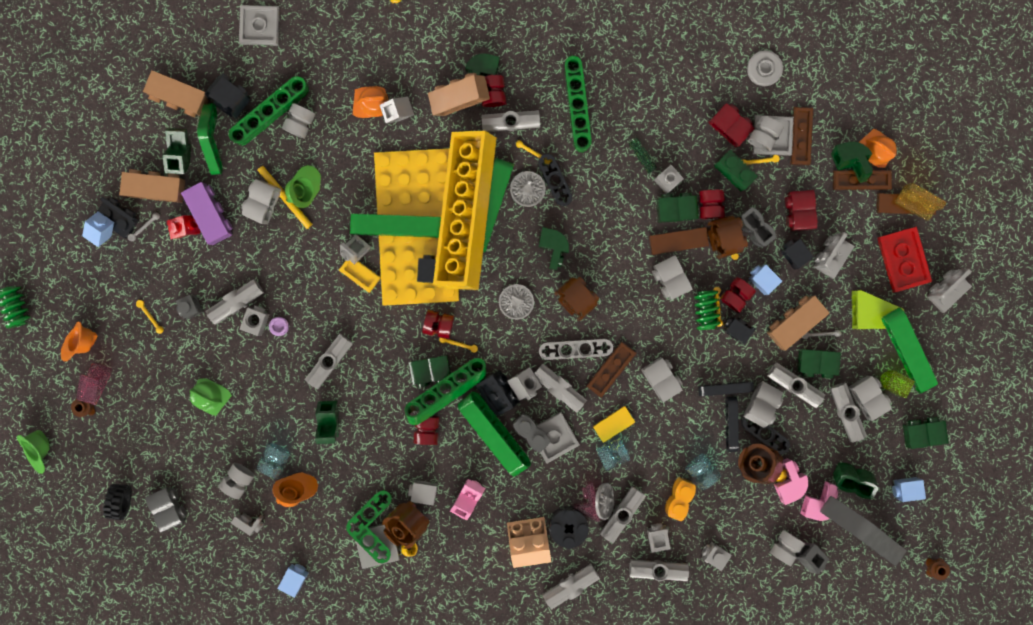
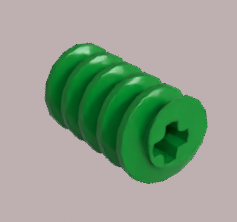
[0,286,31,329]
[694,290,721,330]

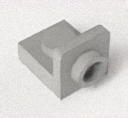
[231,514,264,536]
[701,542,732,571]

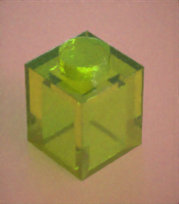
[880,370,915,398]

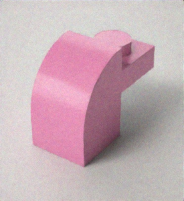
[774,458,808,505]
[450,479,485,520]
[800,481,838,521]

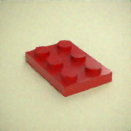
[877,227,932,292]

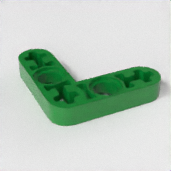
[197,103,223,175]
[346,490,392,564]

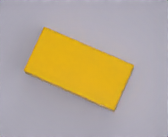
[339,260,381,293]
[593,406,635,443]

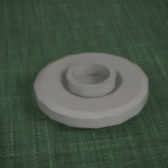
[747,50,783,87]
[510,171,546,207]
[499,284,534,320]
[595,483,614,520]

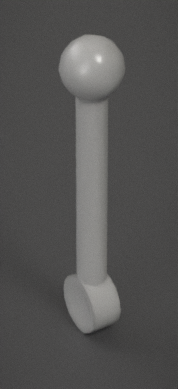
[128,212,160,241]
[802,330,841,339]

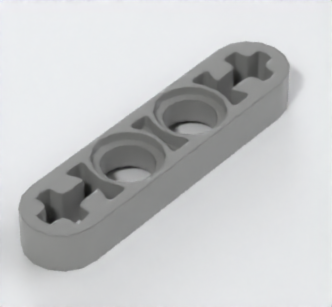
[539,339,613,360]

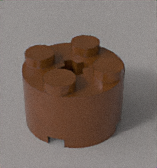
[707,215,748,259]
[554,277,600,321]
[738,444,783,484]
[382,501,429,549]

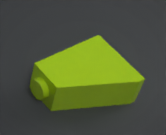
[852,290,904,329]

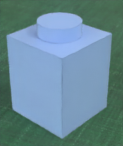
[83,212,114,247]
[749,265,782,295]
[892,477,926,502]
[277,564,308,598]

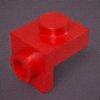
[167,215,201,239]

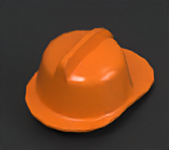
[352,86,389,118]
[859,129,897,168]
[61,322,98,362]
[272,472,318,507]

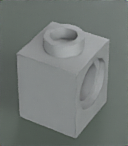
[380,97,414,123]
[654,165,684,194]
[240,306,270,336]
[507,367,542,400]
[408,480,438,506]

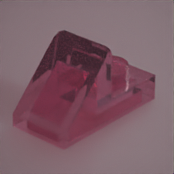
[76,363,112,405]
[573,481,600,522]

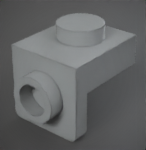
[340,235,370,265]
[647,523,671,553]

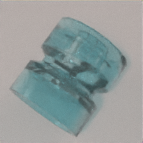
[596,437,631,471]
[256,443,291,478]
[685,453,721,490]

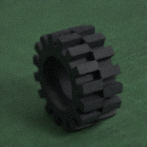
[103,483,132,521]

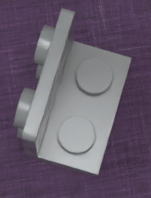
[813,232,855,279]
[926,269,972,313]

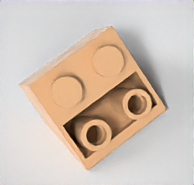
[507,517,551,568]

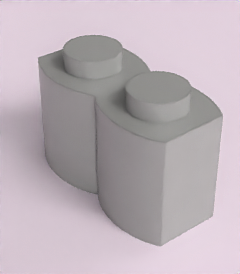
[242,179,281,224]
[652,256,693,300]
[641,357,683,403]
[848,375,892,421]
[743,381,783,428]

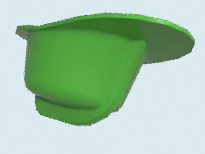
[285,165,321,208]
[190,378,232,416]
[17,430,50,474]

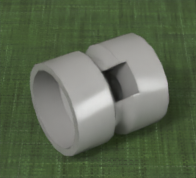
[281,103,316,139]
[748,116,784,152]
[218,463,255,499]
[769,530,805,566]

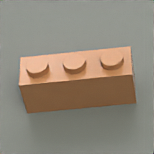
[143,70,209,118]
[428,73,490,116]
[119,169,185,203]
[767,295,830,351]

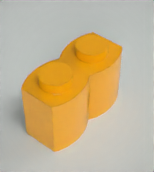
[665,477,696,521]

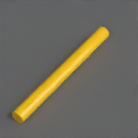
[257,166,313,229]

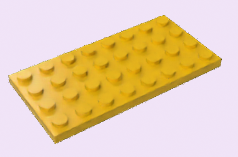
[374,149,459,306]

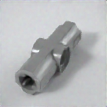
[482,110,540,132]
[206,279,264,325]
[304,334,354,389]
[534,363,587,413]
[767,363,825,408]
[829,382,867,442]
[599,486,646,543]
[629,559,689,581]
[543,564,600,610]

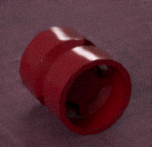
[482,75,507,108]
[699,190,725,219]
[720,277,756,313]
[422,310,454,339]
[413,416,440,445]

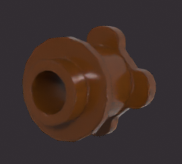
[71,397,96,417]
[925,558,950,580]

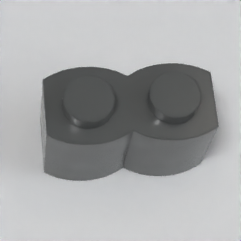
[738,207,776,248]
[513,413,550,452]
[145,486,187,532]

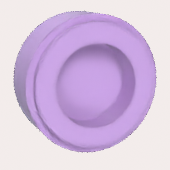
[269,317,289,336]

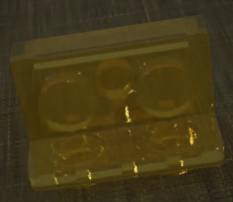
[895,183,947,221]

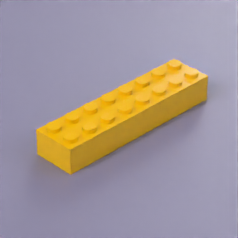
[433,131,497,290]

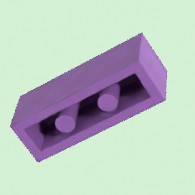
[181,182,233,245]

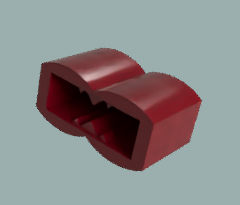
[708,103,754,148]
[785,190,817,231]

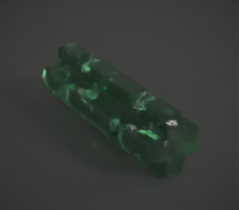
[629,138,657,174]

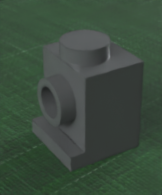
[176,295,204,320]
[795,542,830,574]

